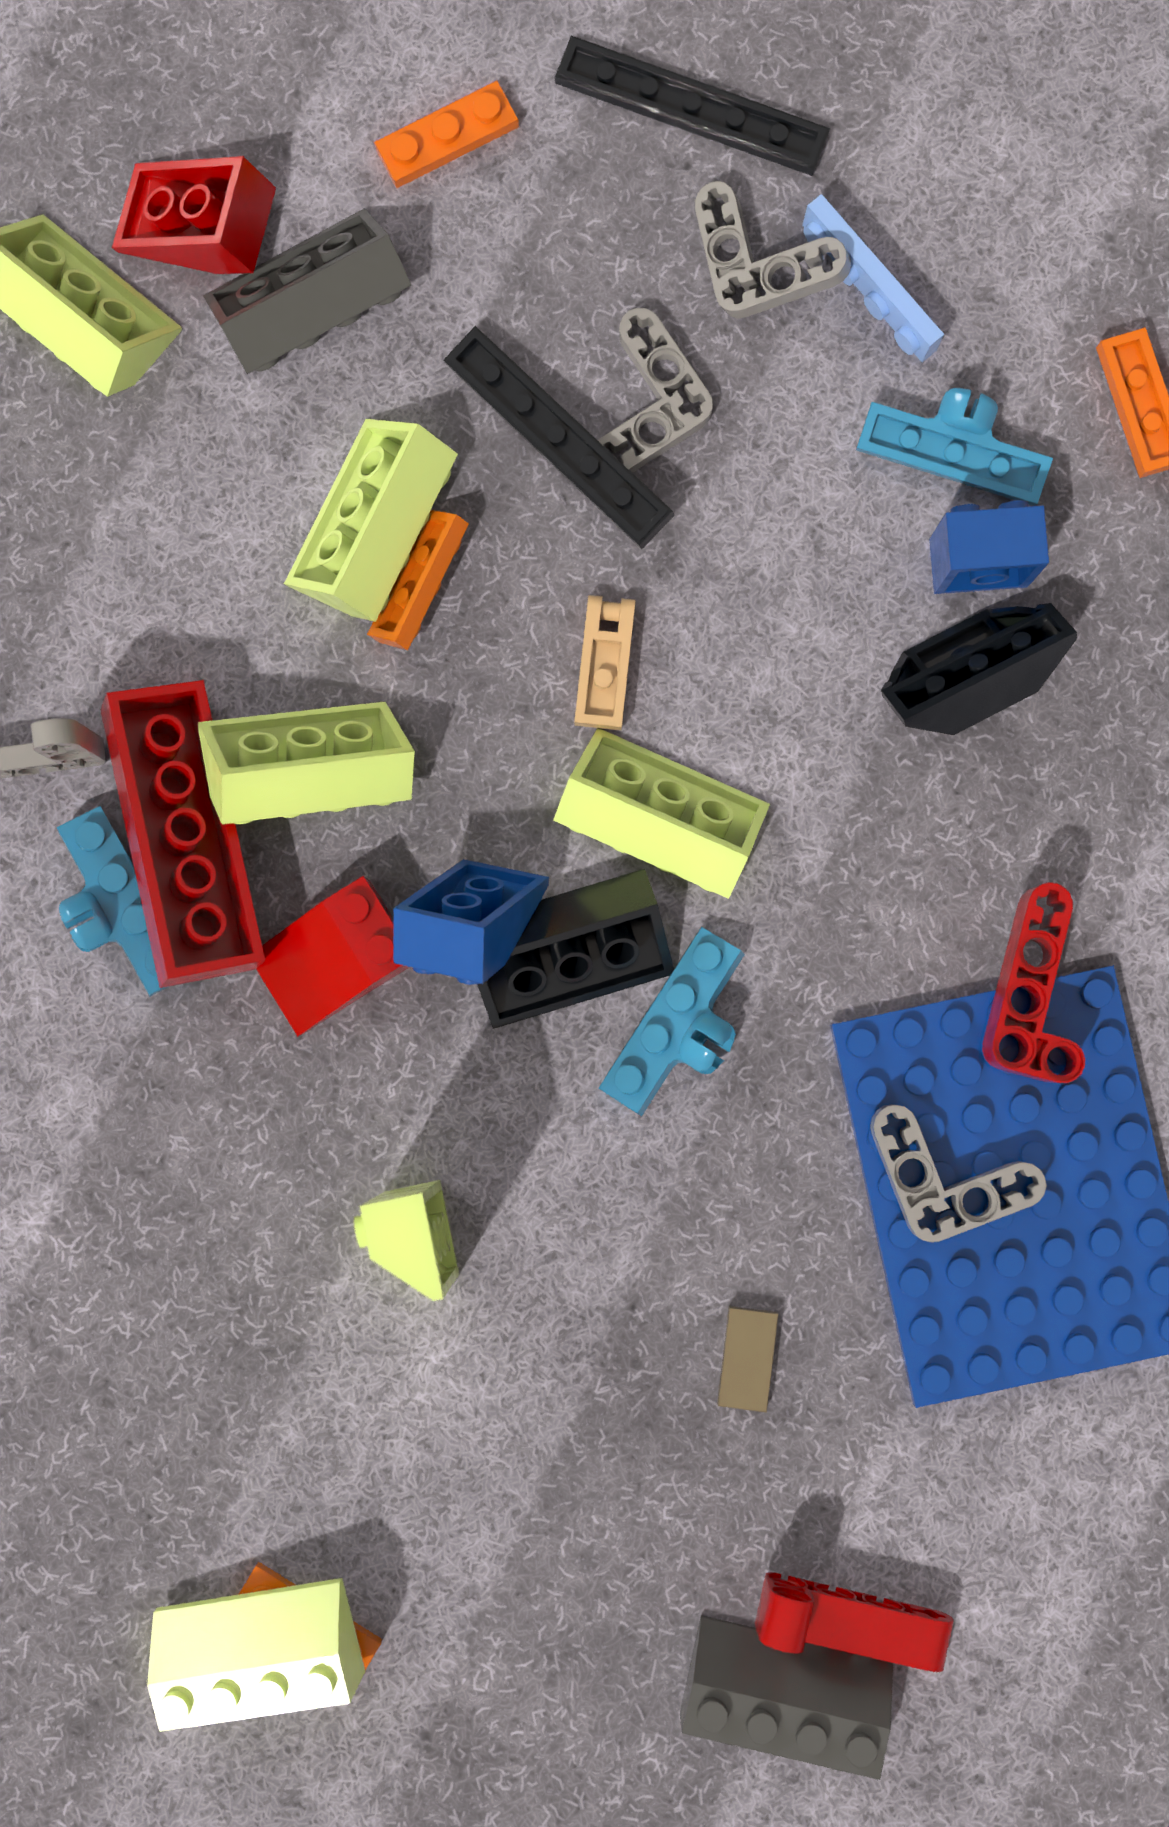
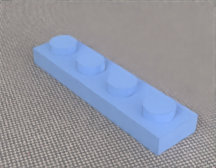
[802,194,944,363]

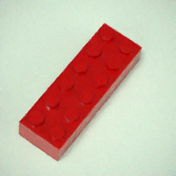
[100,680,265,988]

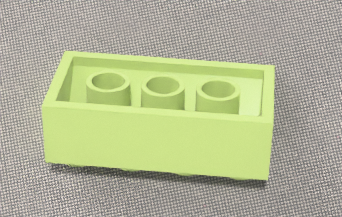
[0,214,182,397]
[284,419,458,622]
[198,702,415,825]
[553,728,770,899]
[354,1180,459,1301]
[147,1578,365,1732]

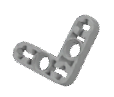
[695,181,851,319]
[598,308,712,473]
[0,719,106,779]
[870,1104,1046,1242]

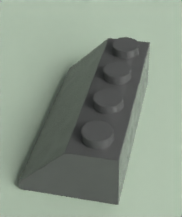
[203,208,412,374]
[680,1615,893,1780]

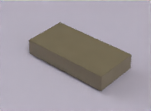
[717,1306,778,1413]

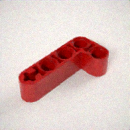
[982,882,1085,1083]
[755,1572,954,1672]

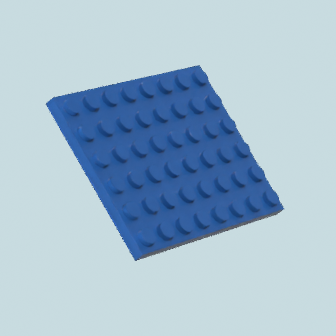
[830,965,1169,1408]

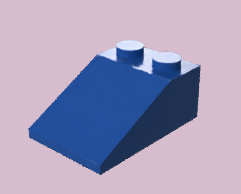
[393,859,549,985]

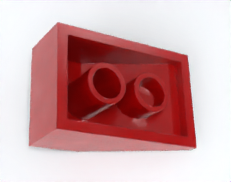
[112,156,276,274]
[256,876,409,1037]

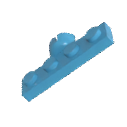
[856,388,1053,506]
[57,806,170,997]
[598,927,745,1116]

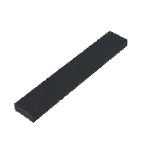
[555,35,830,176]
[443,326,674,550]

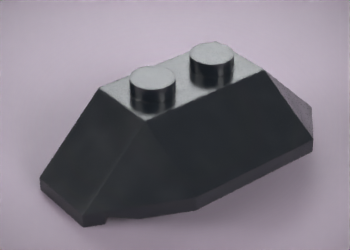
[881,603,1077,735]

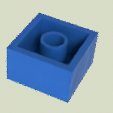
[929,500,1049,594]

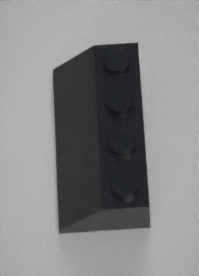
[477,869,674,1029]

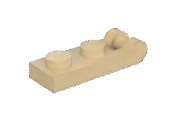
[574,595,636,731]

